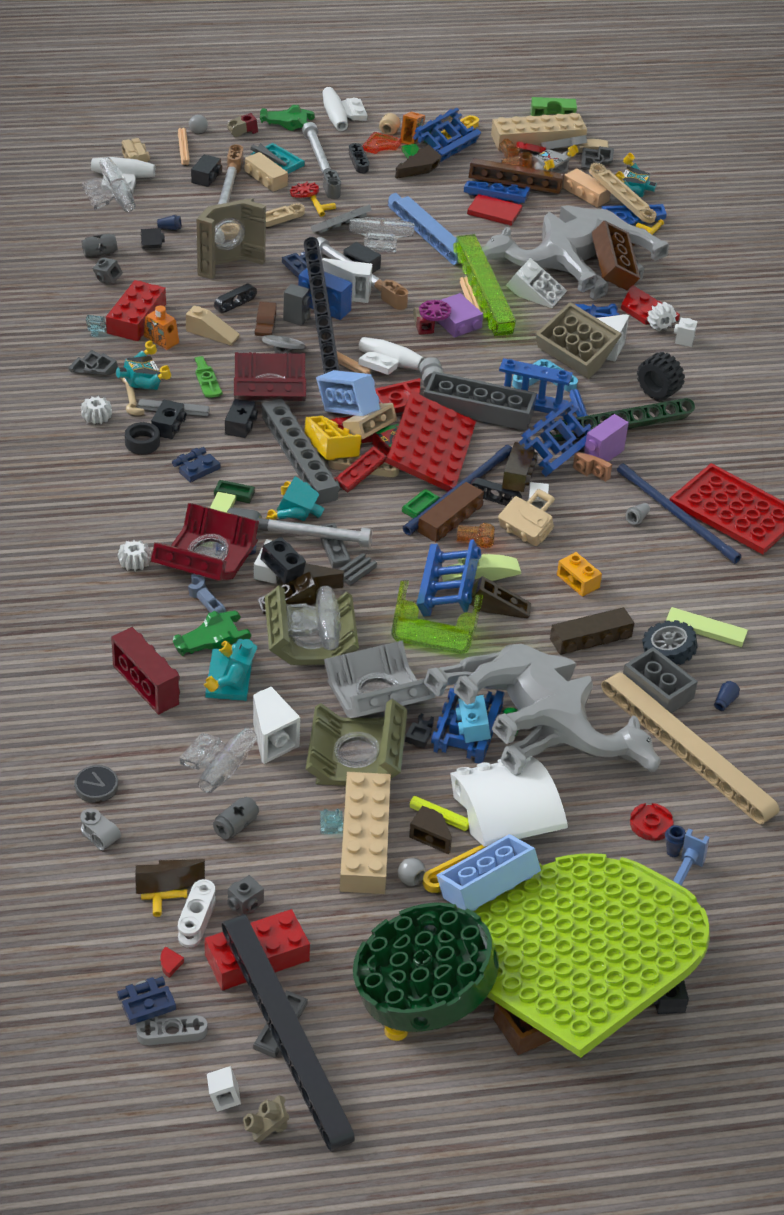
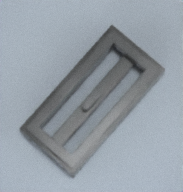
[339,553,377,586]

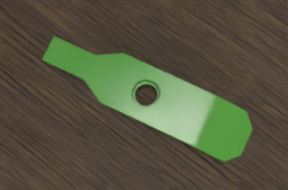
[195,356,223,398]

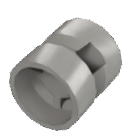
[419,357,444,387]

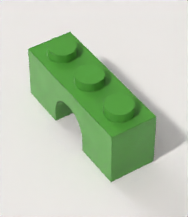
[530,97,577,116]

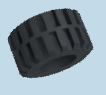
[637,352,685,401]

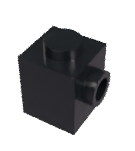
[140,228,165,249]

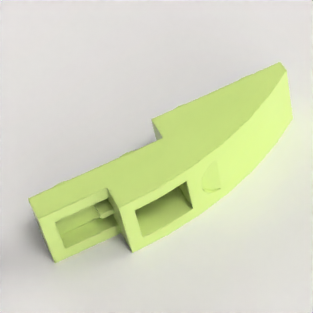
[441,554,521,582]

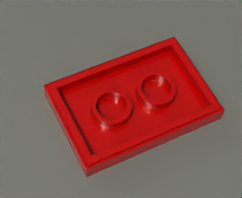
[467,194,522,226]

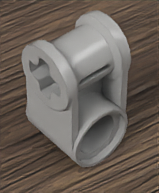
[80,808,121,851]

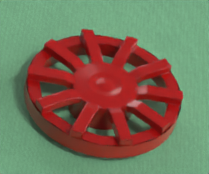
[290,182,319,198]

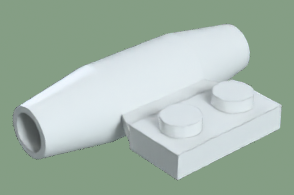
[322,87,367,131]
[91,157,155,193]
[358,337,425,375]

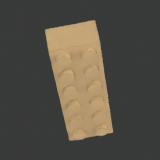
[491,113,587,151]
[340,772,391,894]

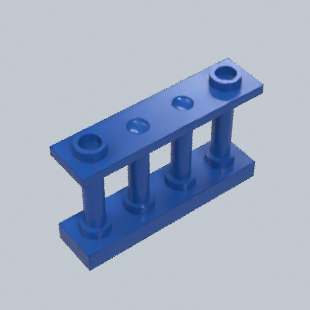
[499,358,573,417]
[416,539,481,617]

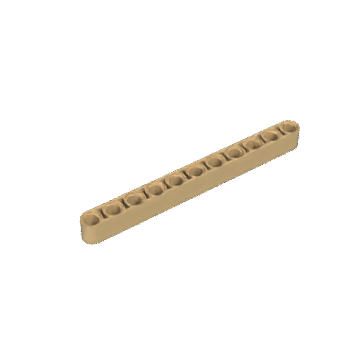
[601,672,779,824]

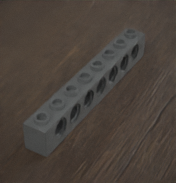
[262,398,340,505]

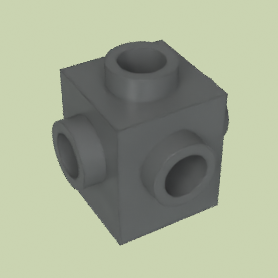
[92,257,123,284]
[227,875,264,915]

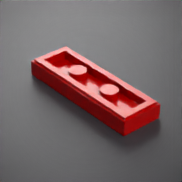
[334,446,387,493]

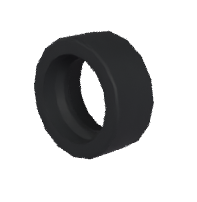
[125,422,160,455]

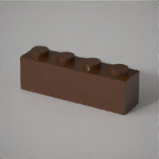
[418,482,484,543]

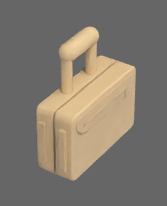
[498,489,555,546]

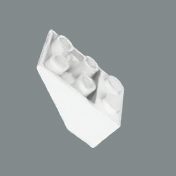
[322,258,372,303]
[506,258,567,308]

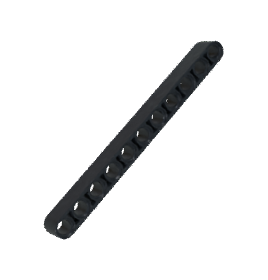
[304,237,340,374]
[221,914,355,1151]

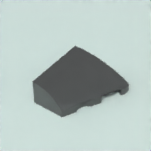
[581,146,614,169]
[68,350,118,375]

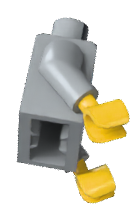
[531,145,579,174]

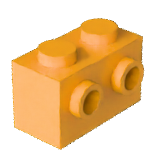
[557,552,602,597]

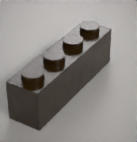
[502,442,538,492]
[550,607,635,655]

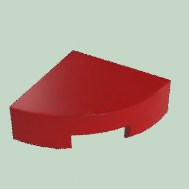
[160,946,184,978]

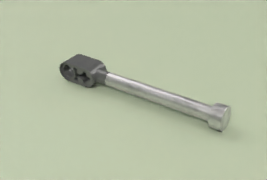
[302,122,341,199]
[227,508,372,548]

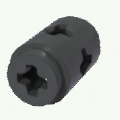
[81,233,118,257]
[213,797,259,839]

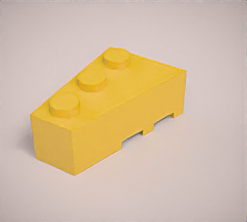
[304,416,361,460]

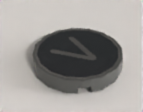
[74,765,118,803]

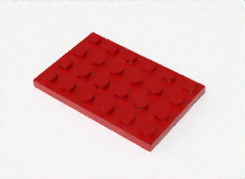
[385,391,476,491]
[670,463,784,554]

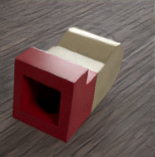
[227,113,258,137]
[413,307,435,335]

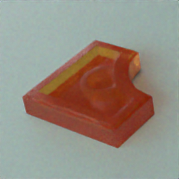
[362,131,402,154]

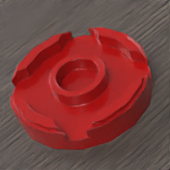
[516,141,546,153]
[630,803,674,841]

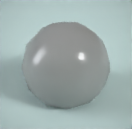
[189,114,208,134]
[398,858,426,886]

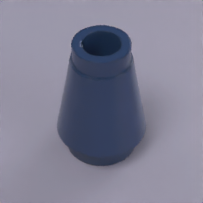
[157,214,182,231]
[714,681,740,711]
[665,825,686,857]

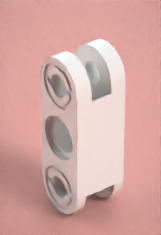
[178,879,216,948]

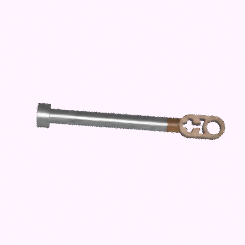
[218,144,243,224]
[317,237,408,310]

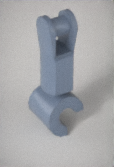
[188,574,226,613]

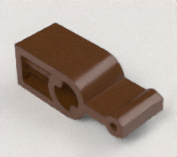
[255,302,277,336]

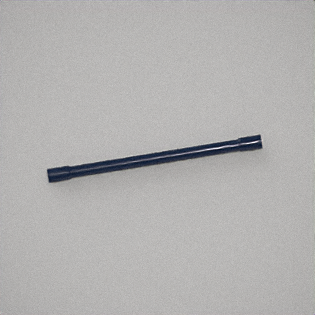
[402,445,512,535]
[617,463,742,564]

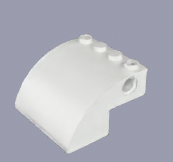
[450,756,568,847]

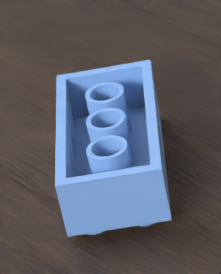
[316,370,380,416]
[436,834,541,911]

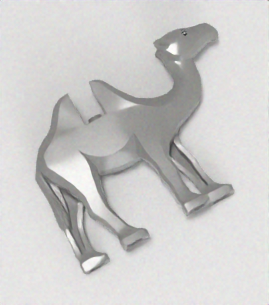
[478,205,669,300]
[424,644,661,775]

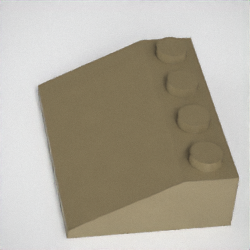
[535,302,622,379]

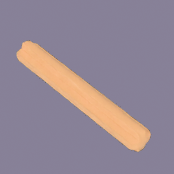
[178,128,190,165]
[460,276,482,312]

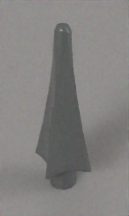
[250,143,287,166]

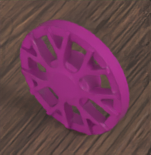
[419,299,451,321]

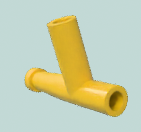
[310,195,336,217]
[636,219,664,235]
[141,889,187,917]

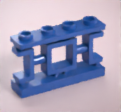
[413,108,481,162]
[518,400,591,477]
[431,684,505,764]

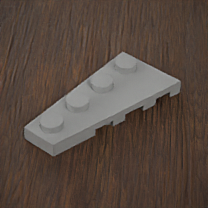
[311,204,372,233]

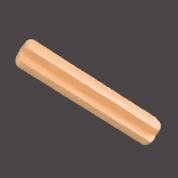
[337,351,371,374]

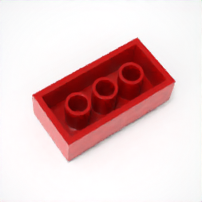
[106,280,166,341]
[205,909,310,991]

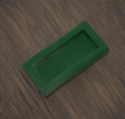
[214,480,255,504]

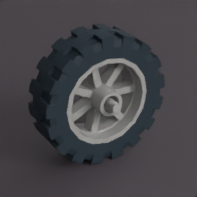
[642,620,698,665]

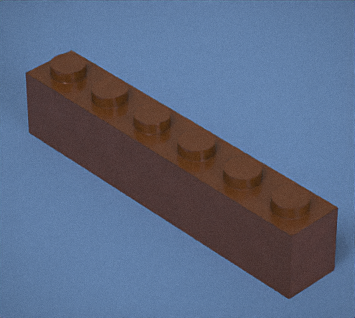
[468,158,564,194]

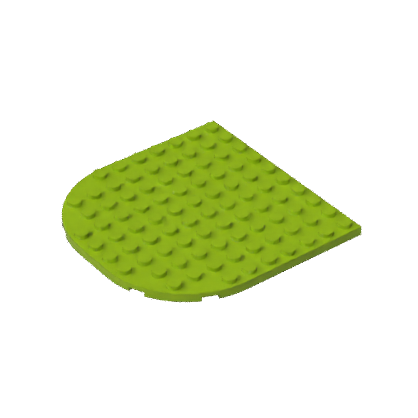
[473,853,710,1058]

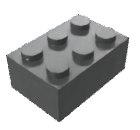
[623,647,698,713]

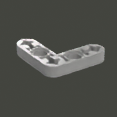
[541,135,587,150]
[136,980,208,1046]

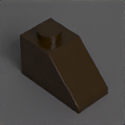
[409,805,452,855]

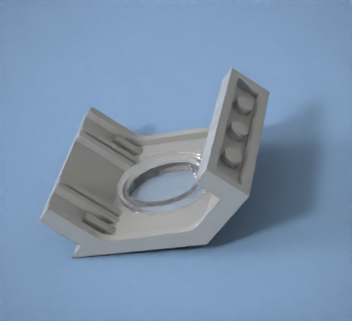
[324,640,435,718]

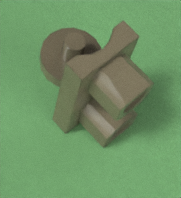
[243,1095,290,1143]

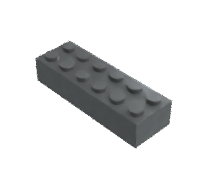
[424,371,537,431]

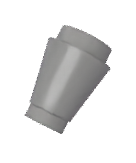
[626,503,650,524]

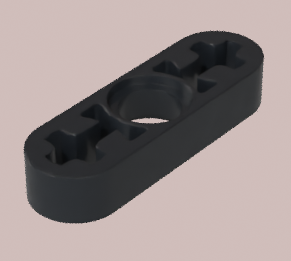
[349,143,369,173]
[214,283,257,313]
[470,478,522,506]

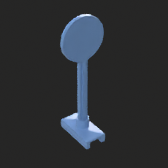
[673,829,709,886]

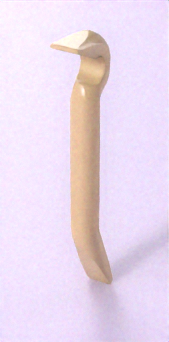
[121,378,145,416]

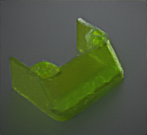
[391,580,483,654]

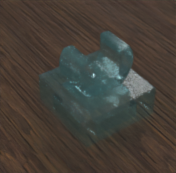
[86,315,106,337]
[320,809,343,834]

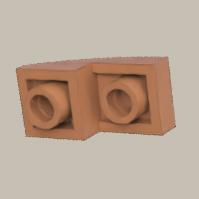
[573,452,612,482]

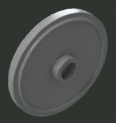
[262,335,305,354]

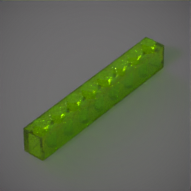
[453,234,516,336]

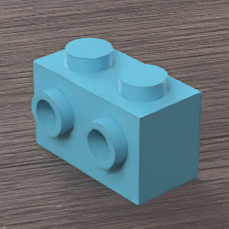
[456,695,491,743]

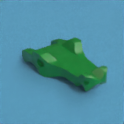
[260,105,315,131]
[173,611,252,656]

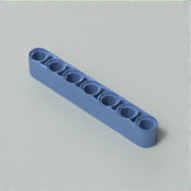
[392,196,470,265]

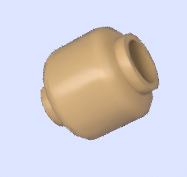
[379,113,401,135]

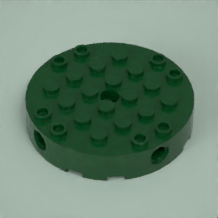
[353,902,499,1032]

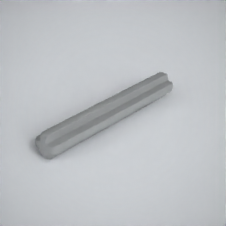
[138,399,210,416]

